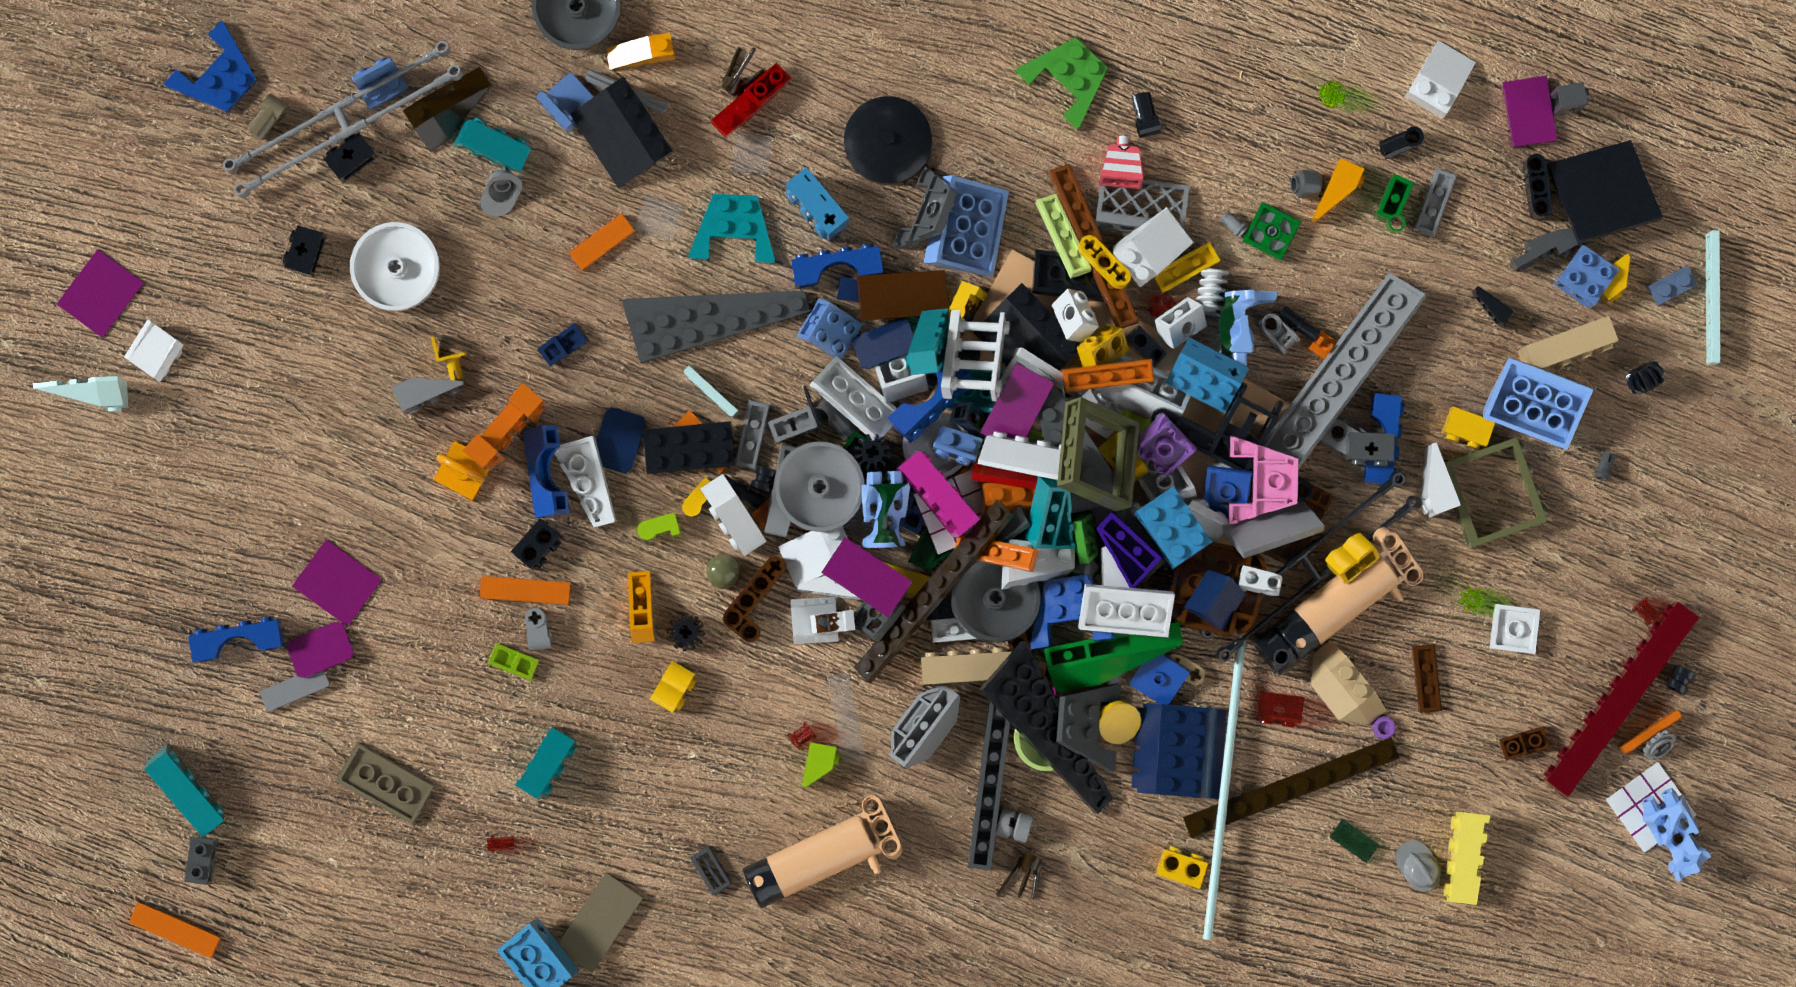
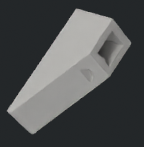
[392,378,466,415]

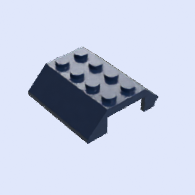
[1131,703,1227,799]

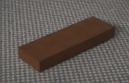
[1411,644,1442,713]

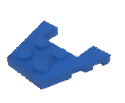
[164,21,258,113]
[1030,574,1115,650]

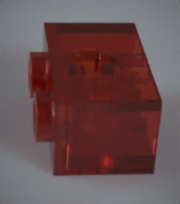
[1254,691,1304,728]

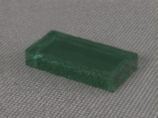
[1329,819,1379,863]

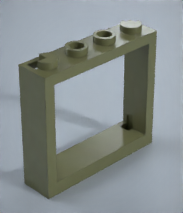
[1057,397,1140,511]
[1444,437,1548,549]

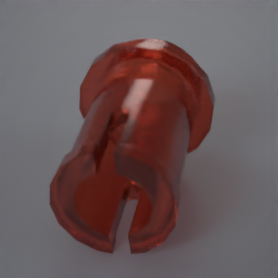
[487,836,515,853]

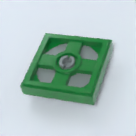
[1242,202,1301,262]

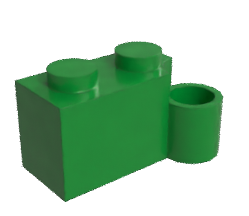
[1373,174,1414,234]

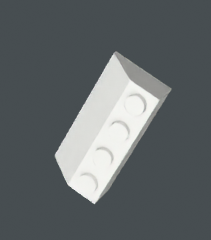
[1094,354,1190,419]
[978,431,1061,480]

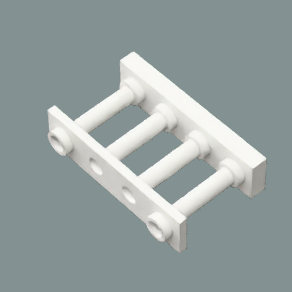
[941,310,1010,401]

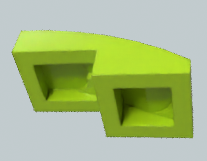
[487,643,539,681]

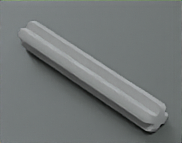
[586,69,668,114]

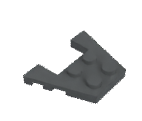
[892,166,957,249]
[1056,684,1121,772]

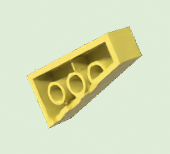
[1444,812,1490,905]

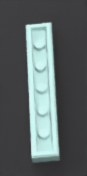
[1706,230,1720,365]

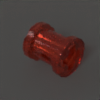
[1632,596,1662,626]
[787,721,817,750]

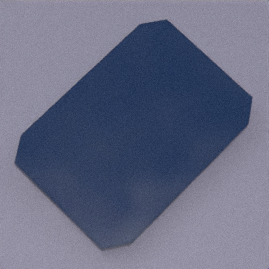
[852,319,914,369]
[596,407,646,474]

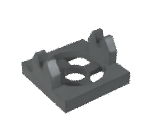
[854,601,906,642]

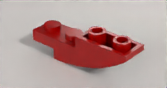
[710,62,791,139]

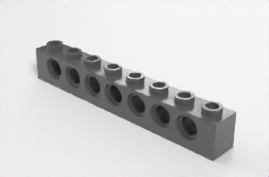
[968,701,1010,871]

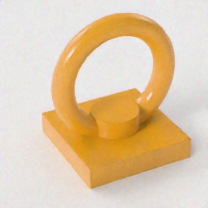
[433,441,490,501]

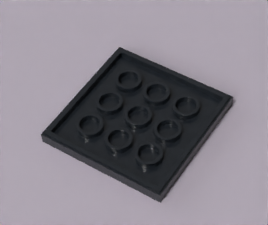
[1547,140,1663,244]

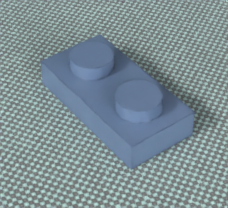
[1647,265,1698,306]

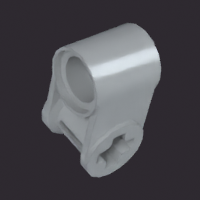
[1258,314,1300,356]
[525,608,552,652]

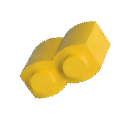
[1325,533,1380,584]
[649,661,697,713]

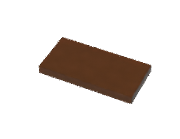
[857,270,949,321]

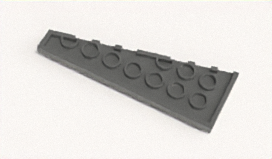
[622,290,810,363]

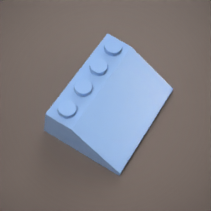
[924,175,1009,277]
[1483,357,1594,450]

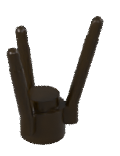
[721,47,764,97]
[996,853,1042,900]

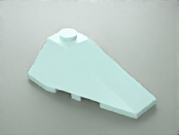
[33,376,128,412]

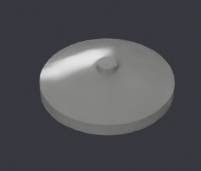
[774,442,865,532]

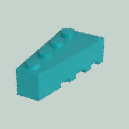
[906,308,950,375]
[144,744,225,837]

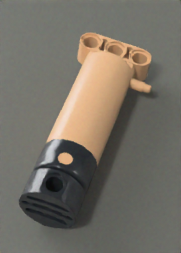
[1252,527,1423,676]

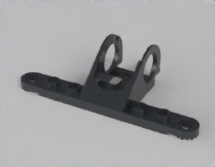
[1151,382,1313,502]

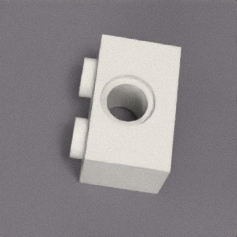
[1051,289,1099,343]
[1155,297,1207,349]

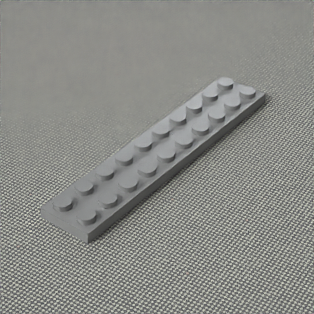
[1263,273,1426,470]

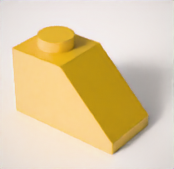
[1600,253,1630,303]

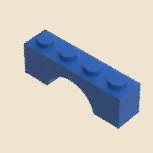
[791,244,883,289]
[887,365,973,443]
[1363,393,1404,485]
[522,425,570,518]
[188,616,285,663]

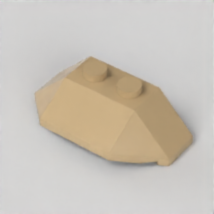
[1310,640,1387,724]

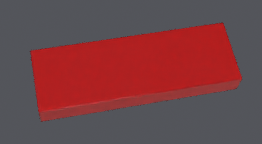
[971,462,1038,489]

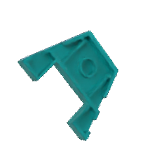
[688,194,775,264]

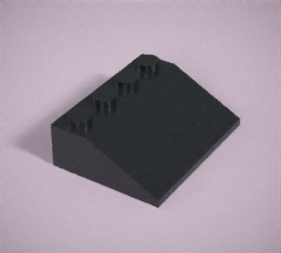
[570,76,674,189]
[973,283,1081,371]

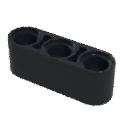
[1523,154,1552,220]

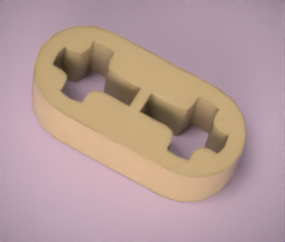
[1169,654,1205,685]

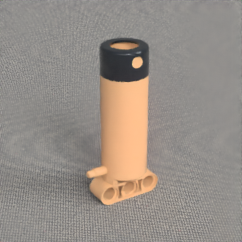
[743,795,902,908]

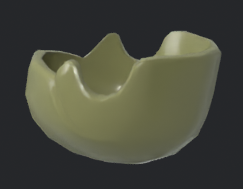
[706,554,741,589]

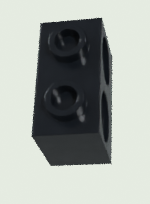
[511,518,562,570]

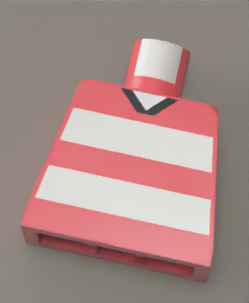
[1099,136,1143,189]

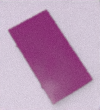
[980,363,1054,438]
[821,537,912,617]

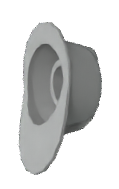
[480,167,523,217]
[1396,840,1441,892]

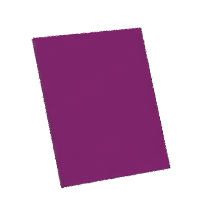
[57,249,144,338]
[292,539,382,627]

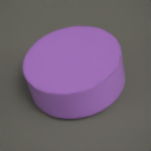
[1372,717,1396,739]

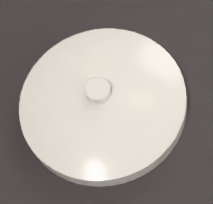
[350,222,440,311]

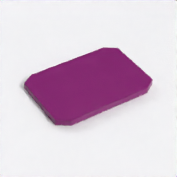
[286,622,354,678]

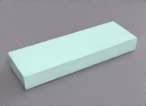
[684,366,739,418]

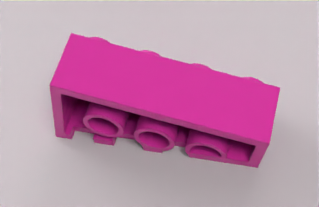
[896,450,980,537]

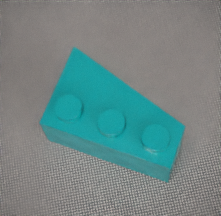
[453,118,531,173]
[1025,476,1076,549]
[515,727,577,799]

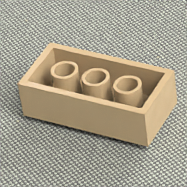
[1517,316,1619,372]
[921,648,1011,686]

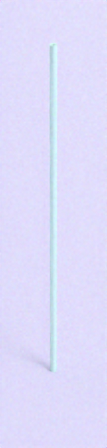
[1203,636,1246,940]

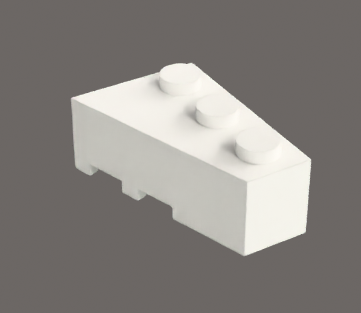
[700,474,767,556]
[1001,539,1075,590]

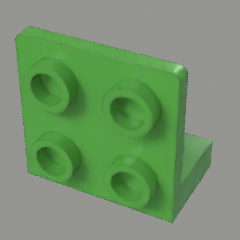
[1071,512,1099,564]

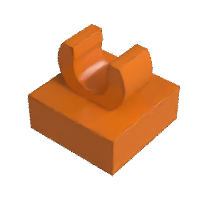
[1308,330,1337,361]

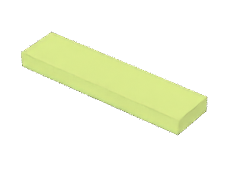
[1035,193,1092,279]

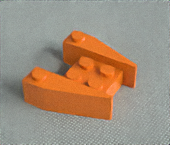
[462,383,545,470]

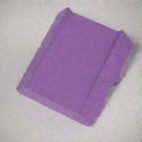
[1137,414,1197,476]

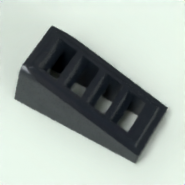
[1471,286,1513,328]

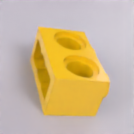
[1077,324,1129,367]
[1155,846,1208,889]

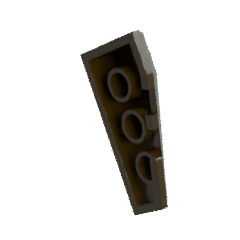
[403,67,492,152]

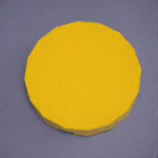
[1099,701,1141,744]

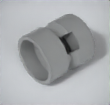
[995,807,1033,843]

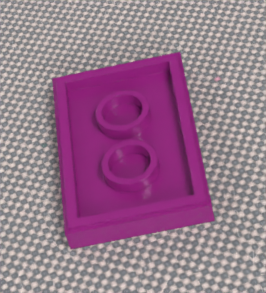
[1502,76,1557,148]

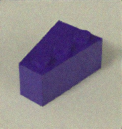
[1096,511,1163,588]

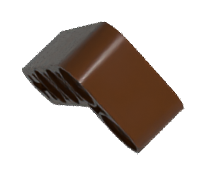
[723,556,786,643]

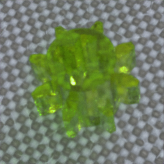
[1318,80,1347,108]
[1457,586,1486,614]

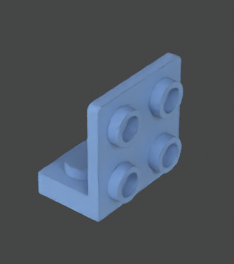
[352,57,410,110]
[536,73,594,134]
[1553,245,1619,309]
[796,298,862,360]
[932,425,983,467]

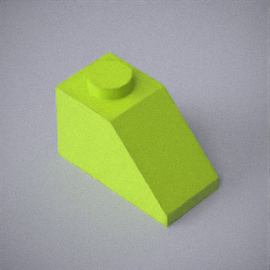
[802,742,840,787]

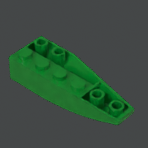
[1044,623,1183,693]

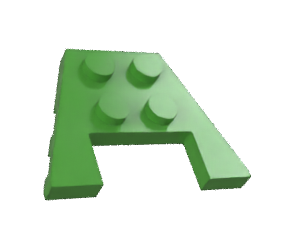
[1015,38,1108,130]

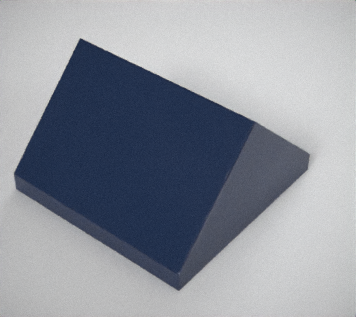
[1184,570,1246,632]

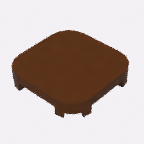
[1170,542,1267,638]

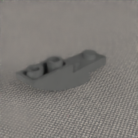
[1509,228,1595,271]

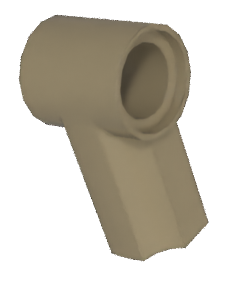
[247,93,290,140]

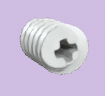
[1196,268,1229,317]

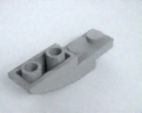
[764,445,795,537]

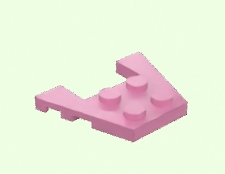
[1229,436,1298,524]

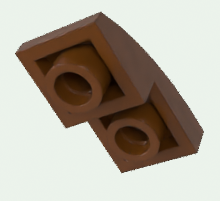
[1499,726,1550,761]

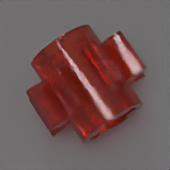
[1148,292,1176,319]

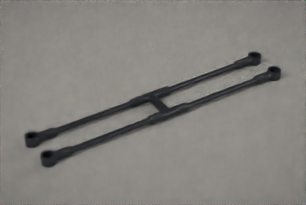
[1199,471,1421,662]

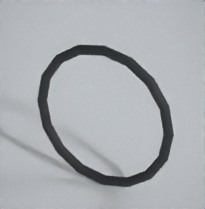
[803,386,823,434]

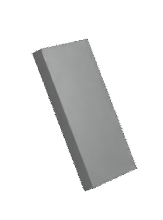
[1223,501,1324,558]

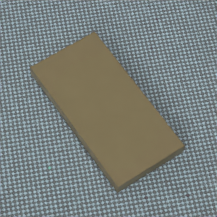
[335,742,436,825]
[558,873,643,973]

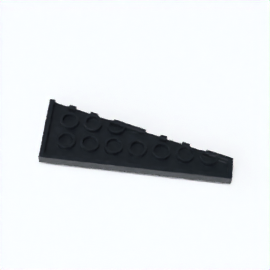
[979,641,1112,814]

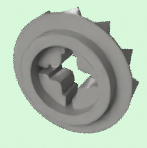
[1643,730,1676,760]

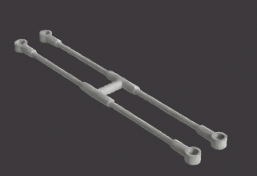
[223,41,463,198]

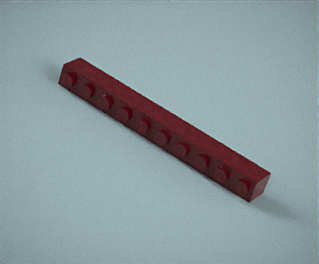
[1542,602,1700,797]

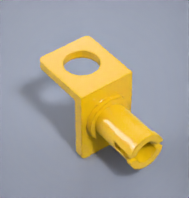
[431,336,467,381]

